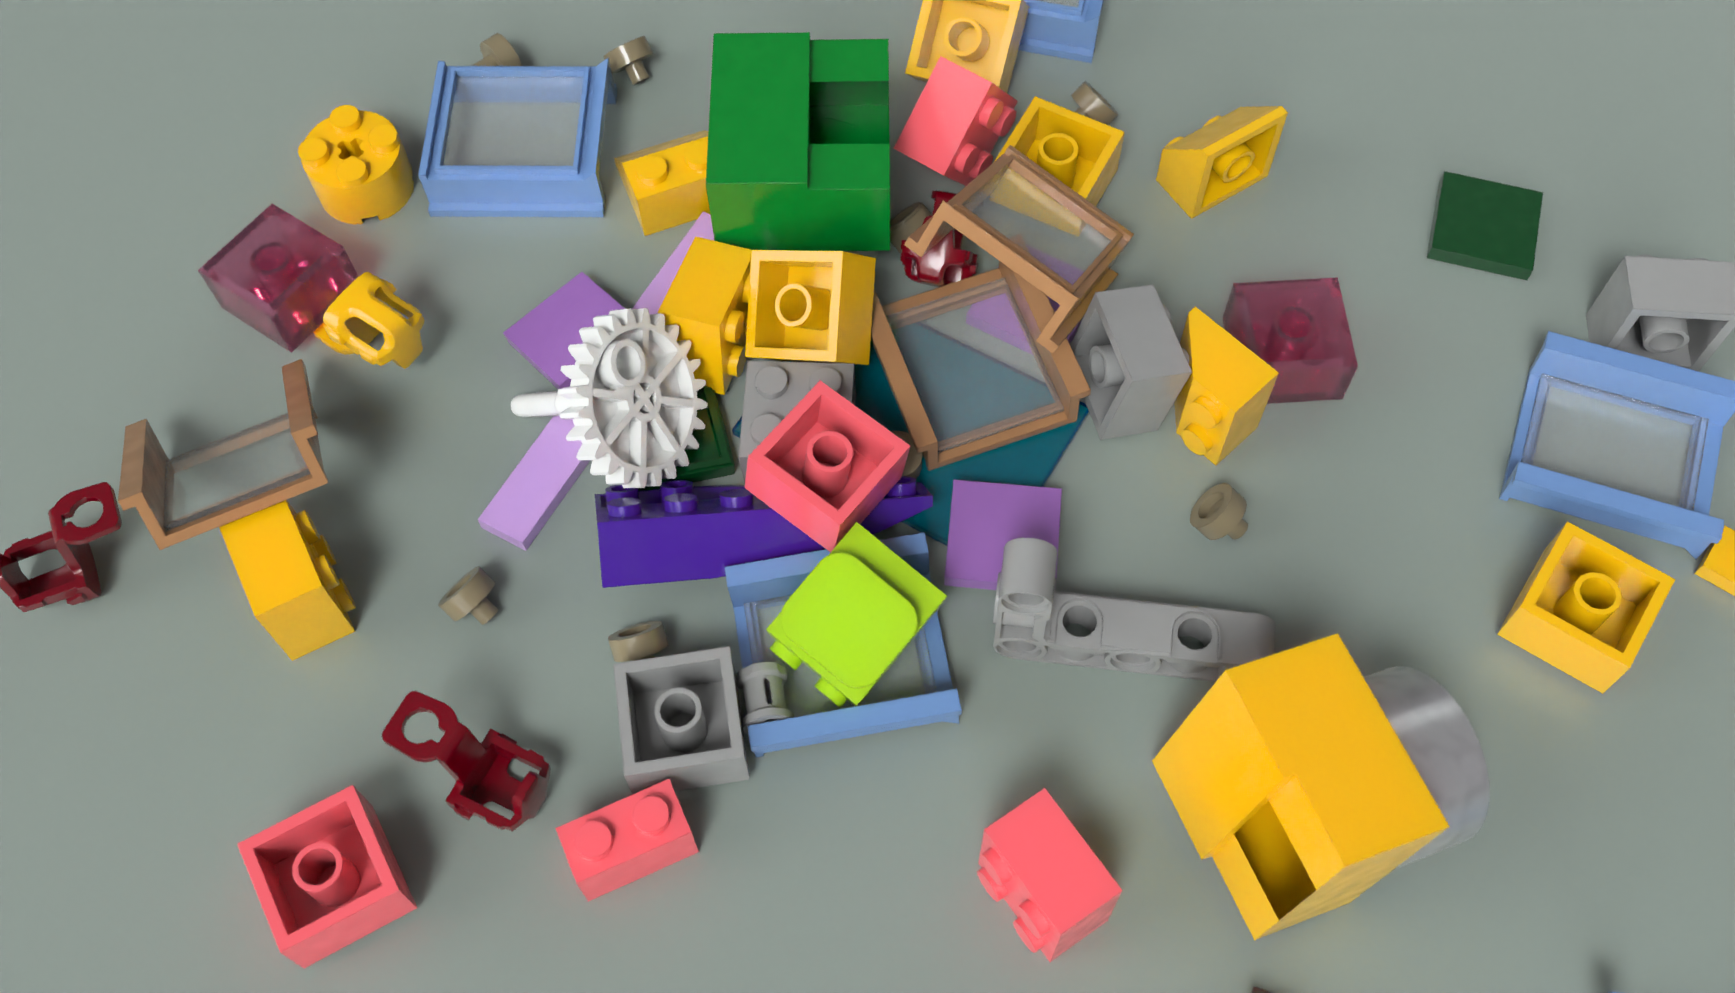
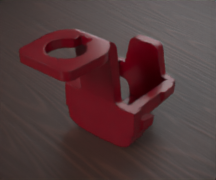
[900,190,983,287]
[0,482,122,612]
[382,691,551,832]

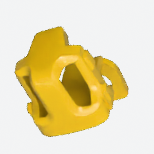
[313,272,425,369]

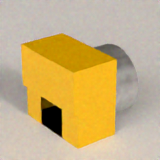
[1152,633,1490,941]

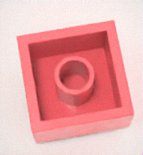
[893,56,1018,186]
[745,380,910,553]
[237,785,417,968]
[977,788,1123,962]

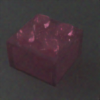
[198,204,359,353]
[1222,277,1358,404]

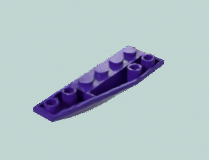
[595,476,933,588]

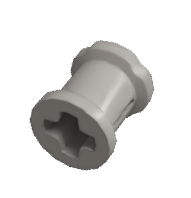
[736,662,794,735]

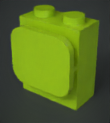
[766,522,947,708]

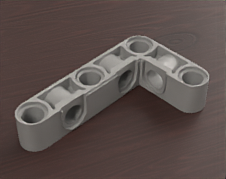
[993,538,1275,682]

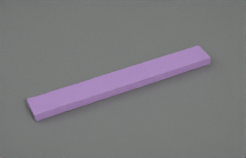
[478,211,715,551]

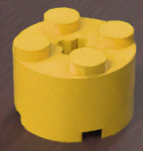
[298,105,414,224]

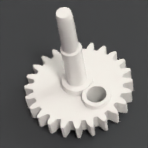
[511,308,708,488]

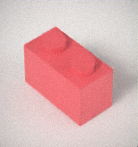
[555,779,699,902]

